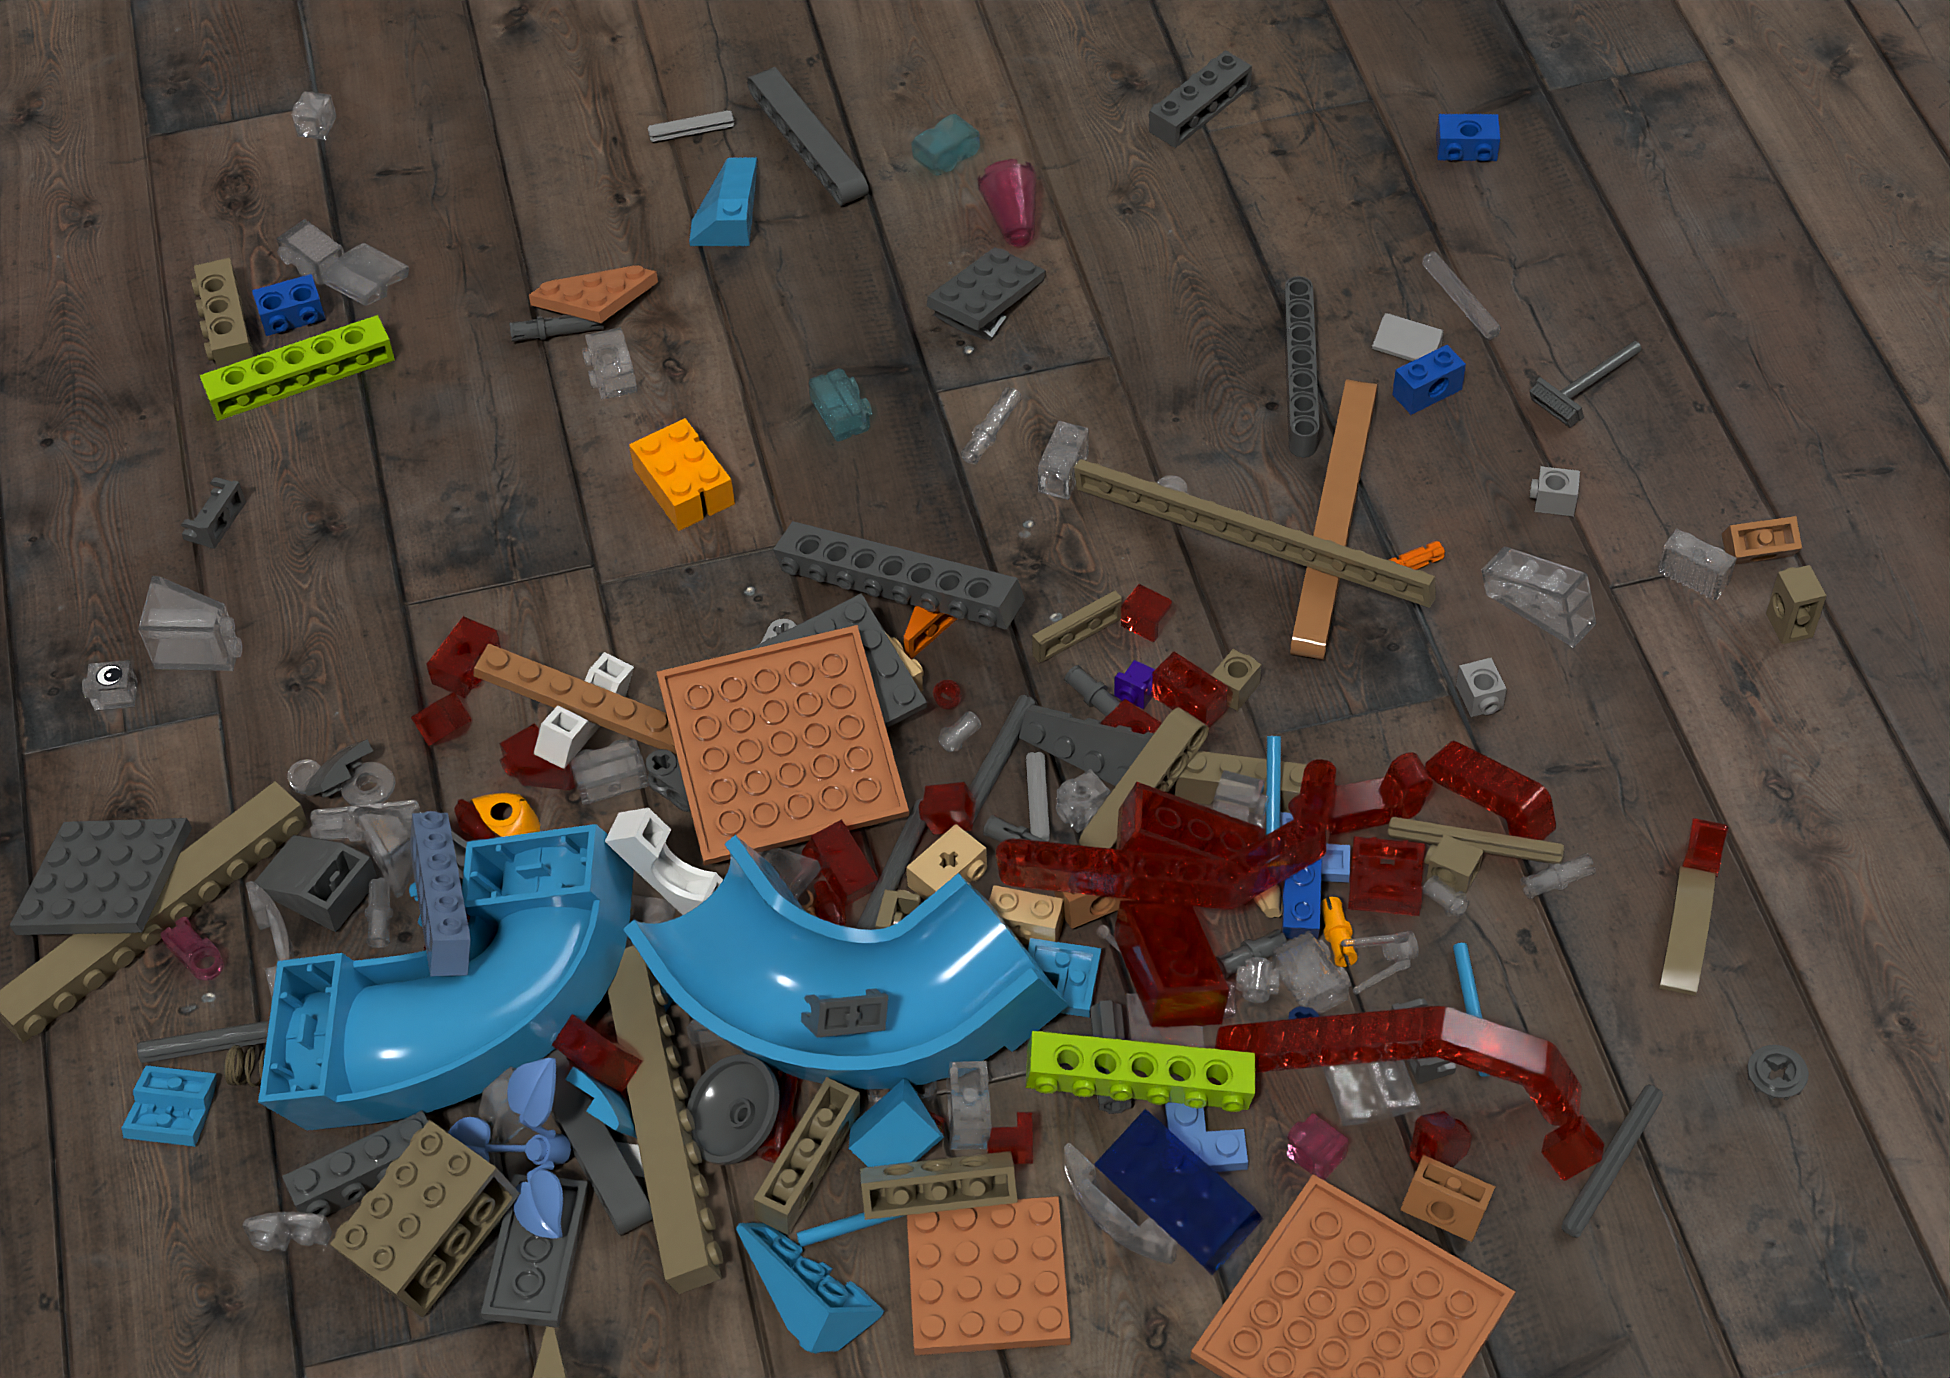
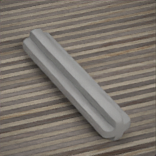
[648,110,734,142]
[1026,752,1050,842]

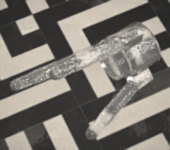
[1341,930,1419,994]

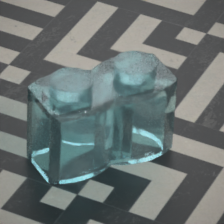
[912,114,980,176]

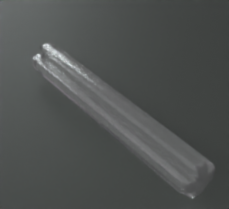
[1422,251,1501,340]

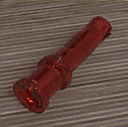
[757,1071,799,1163]

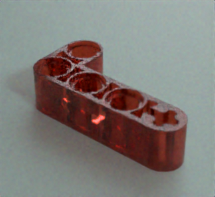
[1425,741,1556,841]
[1288,752,1433,839]

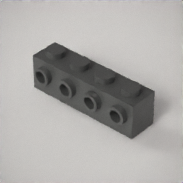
[1149,50,1252,148]
[282,1110,428,1227]

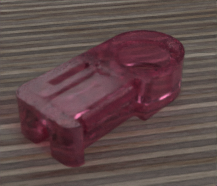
[161,917,224,981]

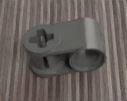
[646,749,690,812]

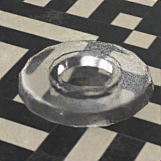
[341,762,396,808]

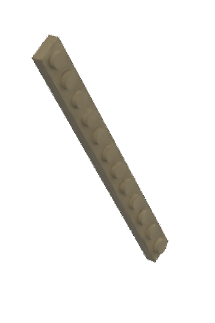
[1074,459,1436,608]

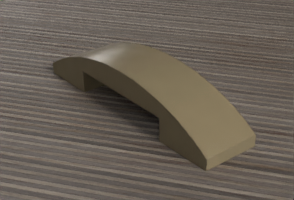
[1659,866,1716,996]

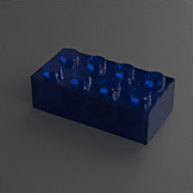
[1094,1108,1264,1276]

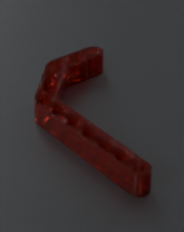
[996,759,1337,909]
[1214,1006,1582,1128]

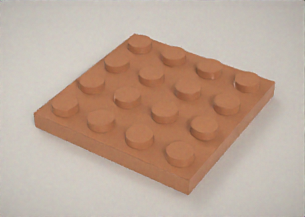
[907,1197,1071,1355]

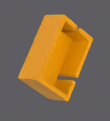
[629,418,735,531]

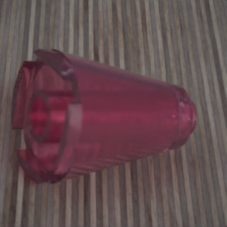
[977,159,1037,247]

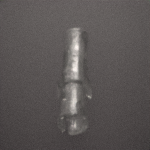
[961,387,1022,464]

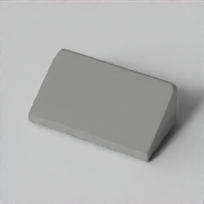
[1372,313,1443,361]

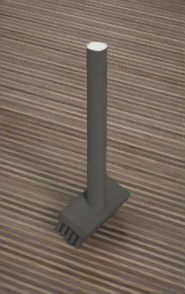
[1529,341,1641,429]

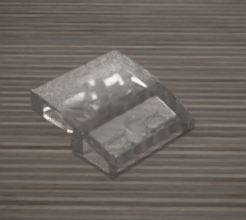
[321,243,409,306]
[1321,1042,1420,1126]

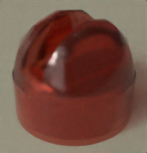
[933,680,961,710]

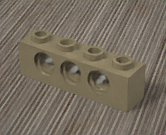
[191,258,254,369]
[754,1077,860,1235]
[860,1151,1018,1220]

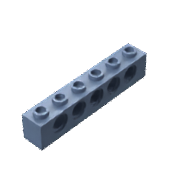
[410,811,471,976]

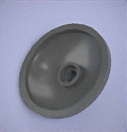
[687,1054,779,1165]

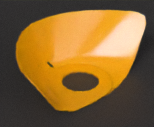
[469,792,540,837]

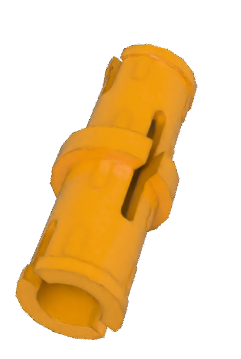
[1320,897,1358,967]

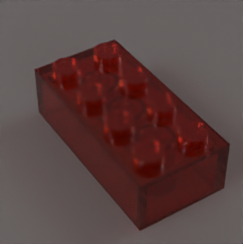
[1116,782,1265,906]
[1113,899,1230,1028]

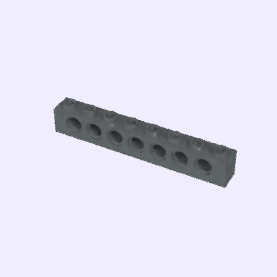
[773,521,1025,630]

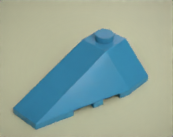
[689,158,757,246]
[736,1223,884,1354]

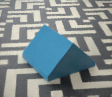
[849,1078,944,1167]

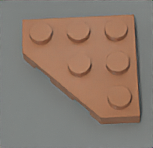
[529,266,658,323]

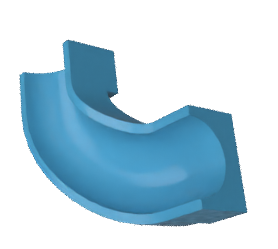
[258,824,634,1131]
[623,835,1069,1089]

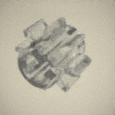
[1235,957,1280,1003]

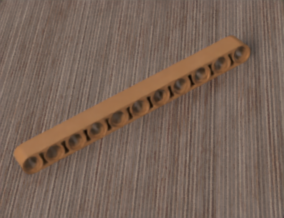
[1290,379,1378,660]

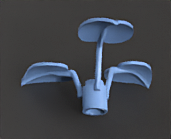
[449,1058,571,1238]

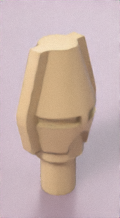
[1251,862,1282,918]

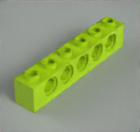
[199,315,395,421]
[1025,1031,1255,1112]

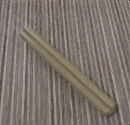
[1388,817,1564,865]

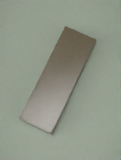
[1032,590,1122,663]

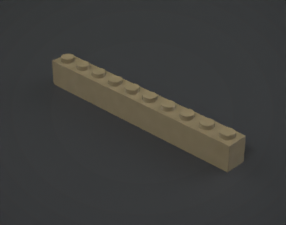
[0,781,308,1043]
[608,945,723,1294]

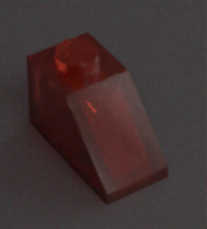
[499,723,575,791]
[1409,1111,1472,1167]

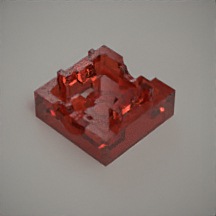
[1348,836,1425,916]

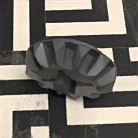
[1747,1045,1809,1101]

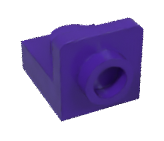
[1114,660,1164,709]

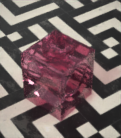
[1287,1113,1349,1181]

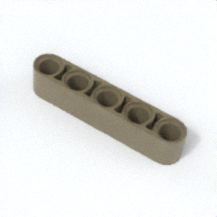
[1079,707,1209,859]

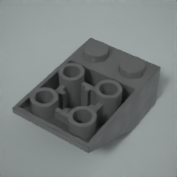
[251,835,378,932]

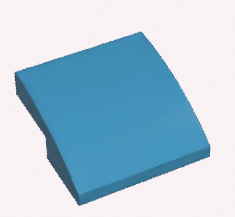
[121,1065,217,1147]
[566,1066,637,1138]

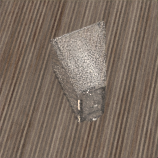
[138,576,242,671]

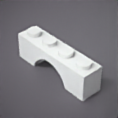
[533,652,634,769]
[605,808,723,915]

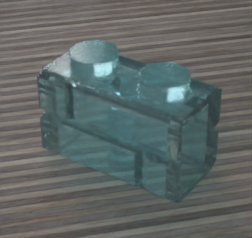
[808,368,873,442]

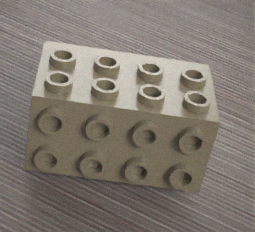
[330,1120,520,1318]

